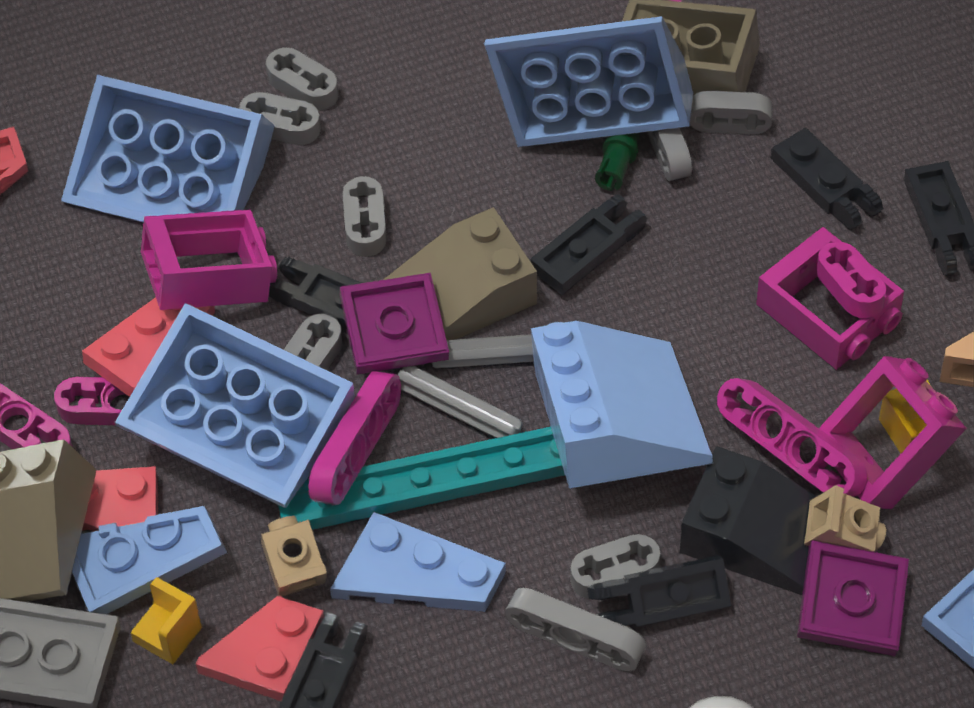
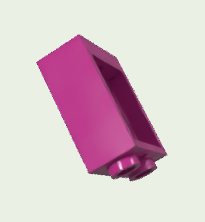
[141,209,277,310]
[756,227,904,370]
[811,356,967,509]

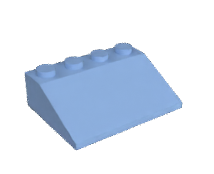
[485,16,693,147]
[61,75,275,223]
[115,303,355,508]
[531,321,713,489]

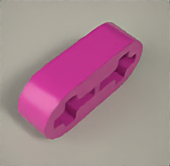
[817,242,886,318]

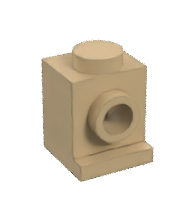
[804,485,886,552]
[261,516,327,597]

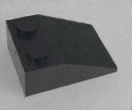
[680,446,817,595]

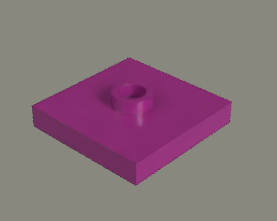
[340,273,449,375]
[797,540,909,656]

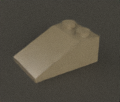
[622,0,760,96]
[383,207,537,340]
[0,439,97,602]

